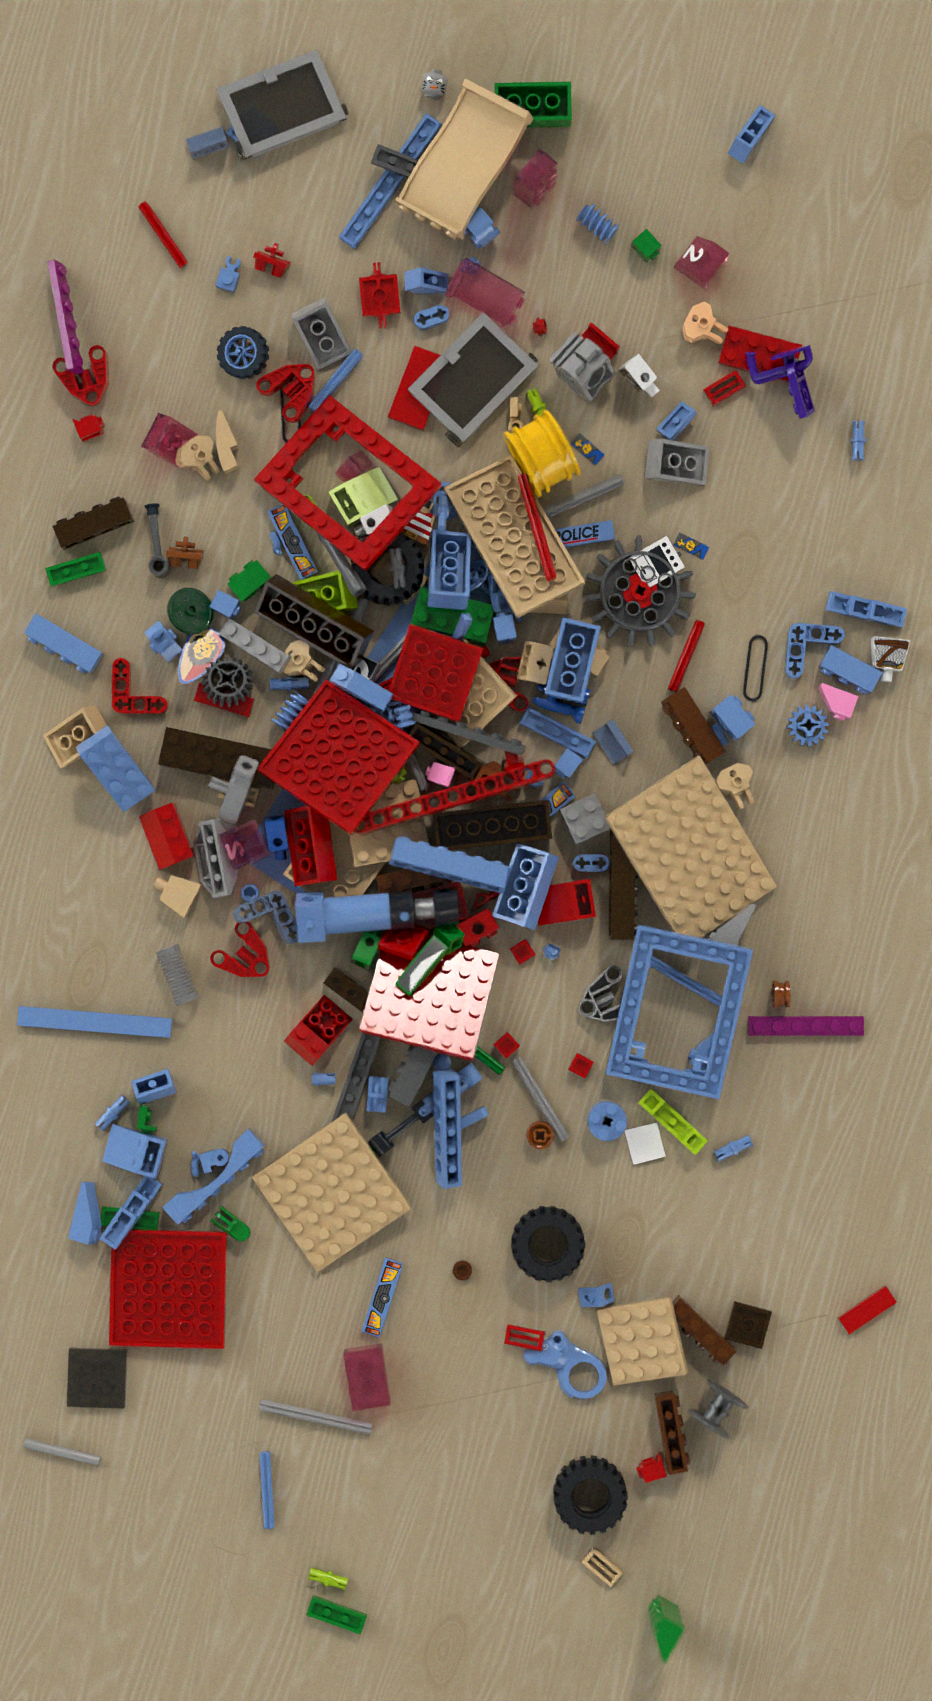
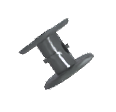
[688,1379,749,1438]

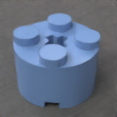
[464,207,501,249]
[587,1100,627,1141]

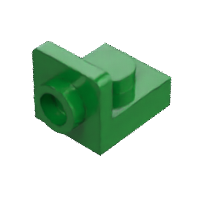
[136,1104,158,1134]

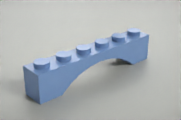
[162,1128,265,1224]

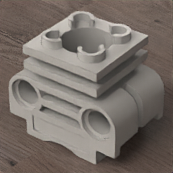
[550,332,616,402]

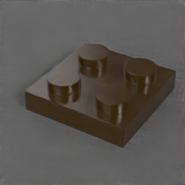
[724,1301,772,1349]

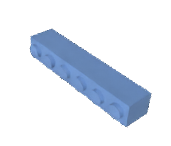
[389,837,509,893]

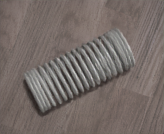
[156,944,199,1006]

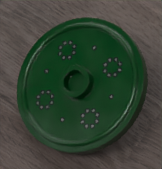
[167,588,214,635]

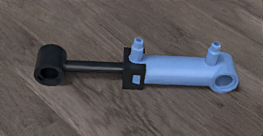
[368,1062,483,1157]

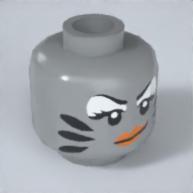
[421,69,448,99]

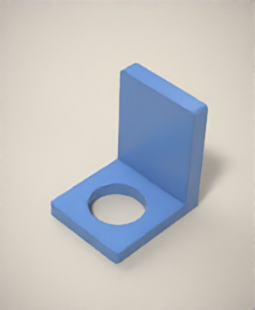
[578,1283,615,1307]

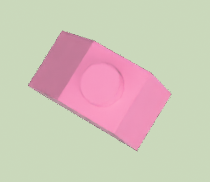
[818,683,858,721]
[425,762,455,788]

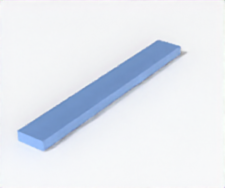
[339,113,442,250]
[17,1006,172,1038]

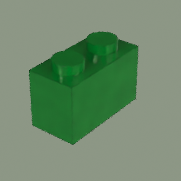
[227,560,271,604]

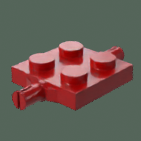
[359,262,401,329]

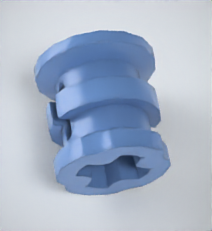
[394,705,416,728]

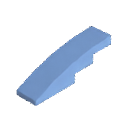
[825,591,907,628]
[100,1176,163,1250]

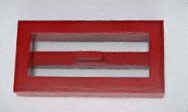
[703,370,746,406]
[504,1324,546,1351]

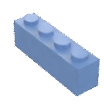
[24,613,104,674]

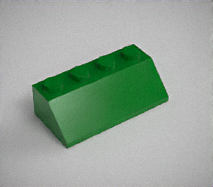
[648,1595,685,1664]

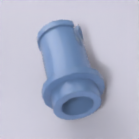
[710,723,729,746]
[312,1072,336,1087]

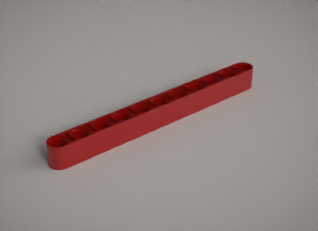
[354,759,555,835]

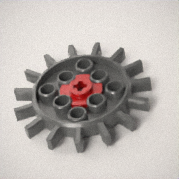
[584,535,696,647]

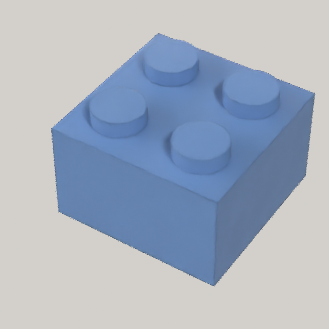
[710,695,755,741]

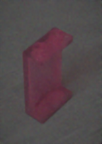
[445,258,525,329]

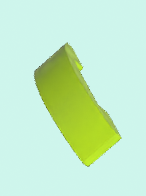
[638,1089,708,1155]

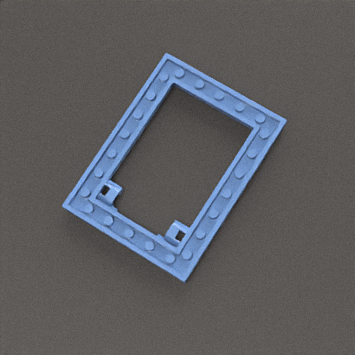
[606,924,753,1099]

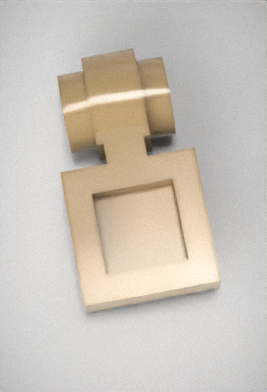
[508,397,523,433]

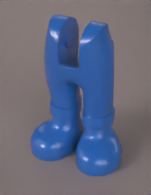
[532,684,590,724]

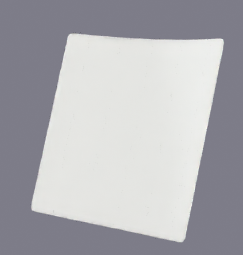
[625,1123,666,1164]

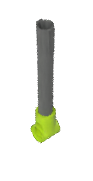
[304,495,366,597]

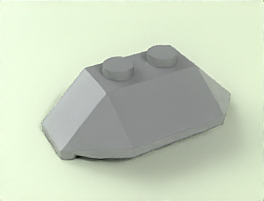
[193,819,239,898]

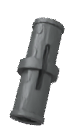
[389,548,406,589]

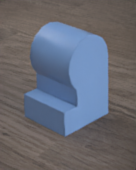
[199,1148,229,1174]

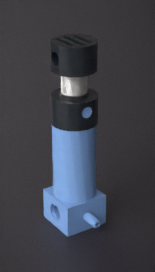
[295,888,459,943]

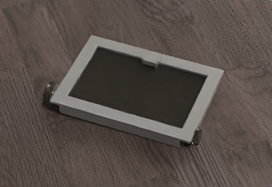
[216,50,348,161]
[408,312,538,448]

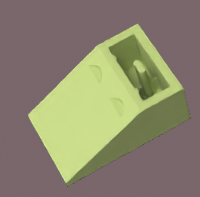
[329,467,398,528]

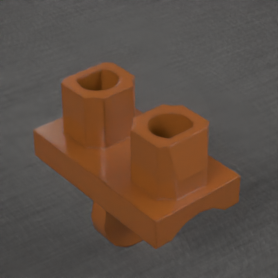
[166,536,204,569]

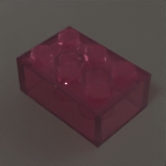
[514,148,558,209]
[343,1343,391,1411]

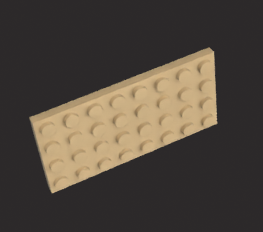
[444,455,585,618]

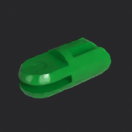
[210,1205,251,1242]

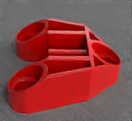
[52,345,109,406]
[256,364,315,423]
[489,657,529,712]
[210,921,270,977]

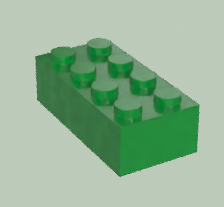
[494,82,572,128]
[411,587,494,645]

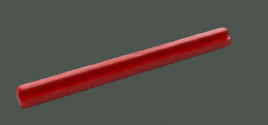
[518,473,557,581]

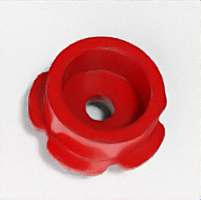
[533,317,547,337]

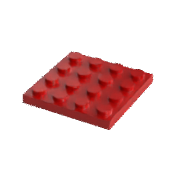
[389,624,484,722]

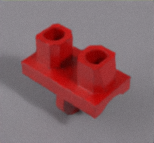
[253,243,290,278]
[504,750,525,780]

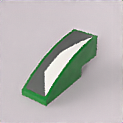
[395,936,449,997]

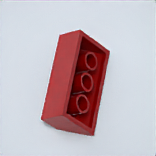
[284,806,337,886]

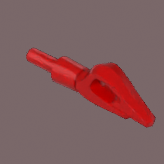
[471,891,500,912]

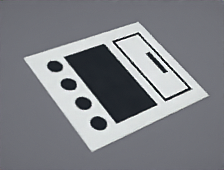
[629,536,685,587]

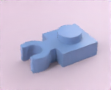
[216,256,241,293]

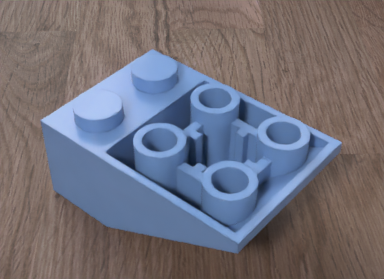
[102,1124,168,1178]

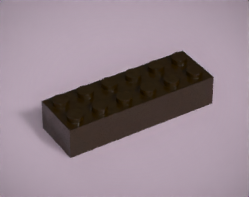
[254,574,374,670]
[158,727,274,790]
[433,800,552,851]
[609,828,639,940]

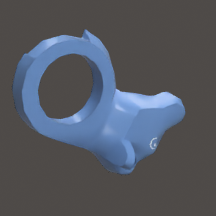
[523,1330,607,1399]

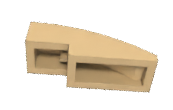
[216,410,239,475]

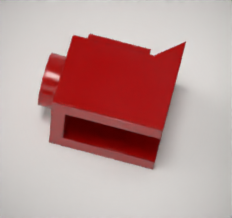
[73,414,105,442]
[636,1452,667,1483]

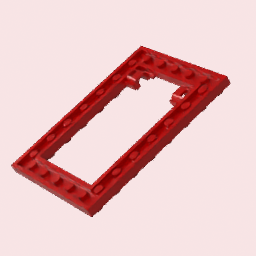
[253,395,442,571]

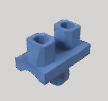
[367,1076,389,1113]

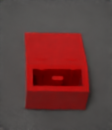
[538,879,596,926]
[284,995,353,1066]

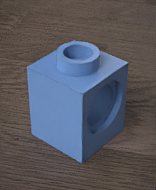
[210,590,241,619]
[554,748,583,779]

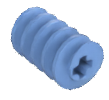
[576,204,619,245]
[271,691,309,732]

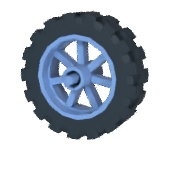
[217,326,269,379]

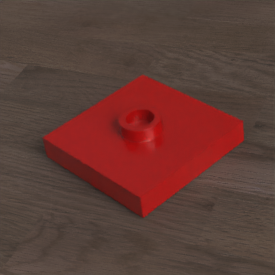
[378,925,430,960]

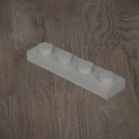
[219,618,291,674]

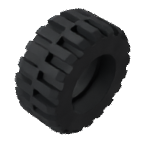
[351,533,425,606]
[511,1206,585,1283]
[553,1455,628,1535]

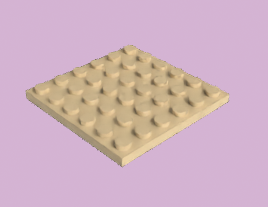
[252,1113,412,1272]

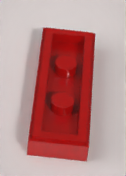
[194,682,255,717]
[838,1286,897,1335]

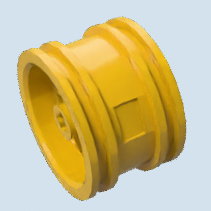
[503,409,581,498]

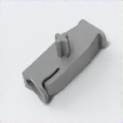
[209,756,259,831]

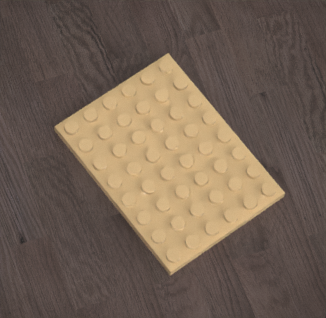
[604,756,777,938]

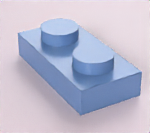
[656,401,697,441]

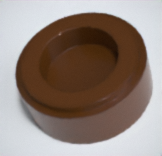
[453,1260,472,1280]

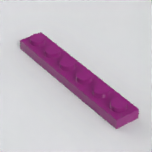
[47,259,83,375]
[748,1016,864,1036]

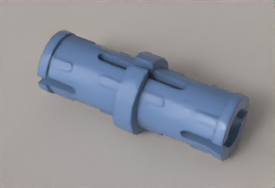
[851,421,866,461]
[270,676,309,691]
[95,1095,130,1131]
[714,1135,754,1162]

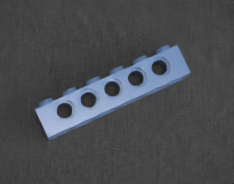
[433,1069,462,1189]

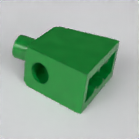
[351,930,382,970]

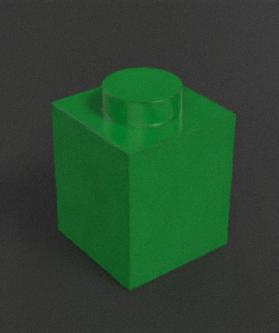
[631,228,662,263]
[433,925,465,955]

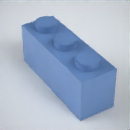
[818,645,882,695]

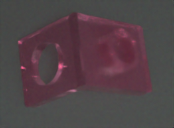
[335,451,373,483]

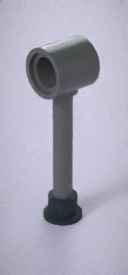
[144,503,170,578]

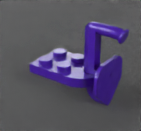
[745,345,815,419]

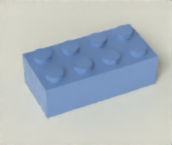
[428,530,471,610]
[544,618,601,704]
[76,725,155,812]
[492,843,559,930]

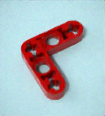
[112,658,168,714]

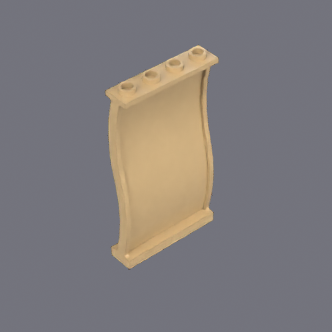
[395,78,534,240]

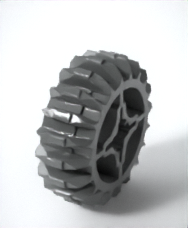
[201,656,254,707]

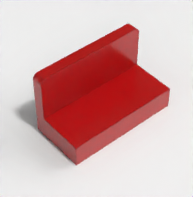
[581,322,620,361]

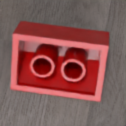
[139,802,195,870]

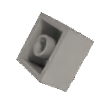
[559,793,610,845]

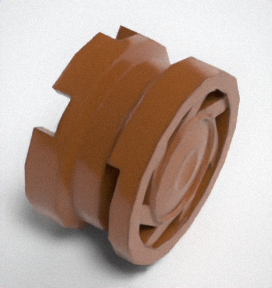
[772,981,791,1007]
[526,1121,554,1149]

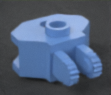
[144,621,183,663]

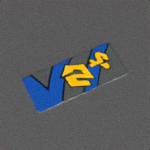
[571,433,604,465]
[673,533,709,560]

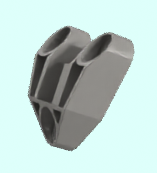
[578,965,622,1022]

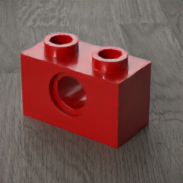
[456,908,499,948]

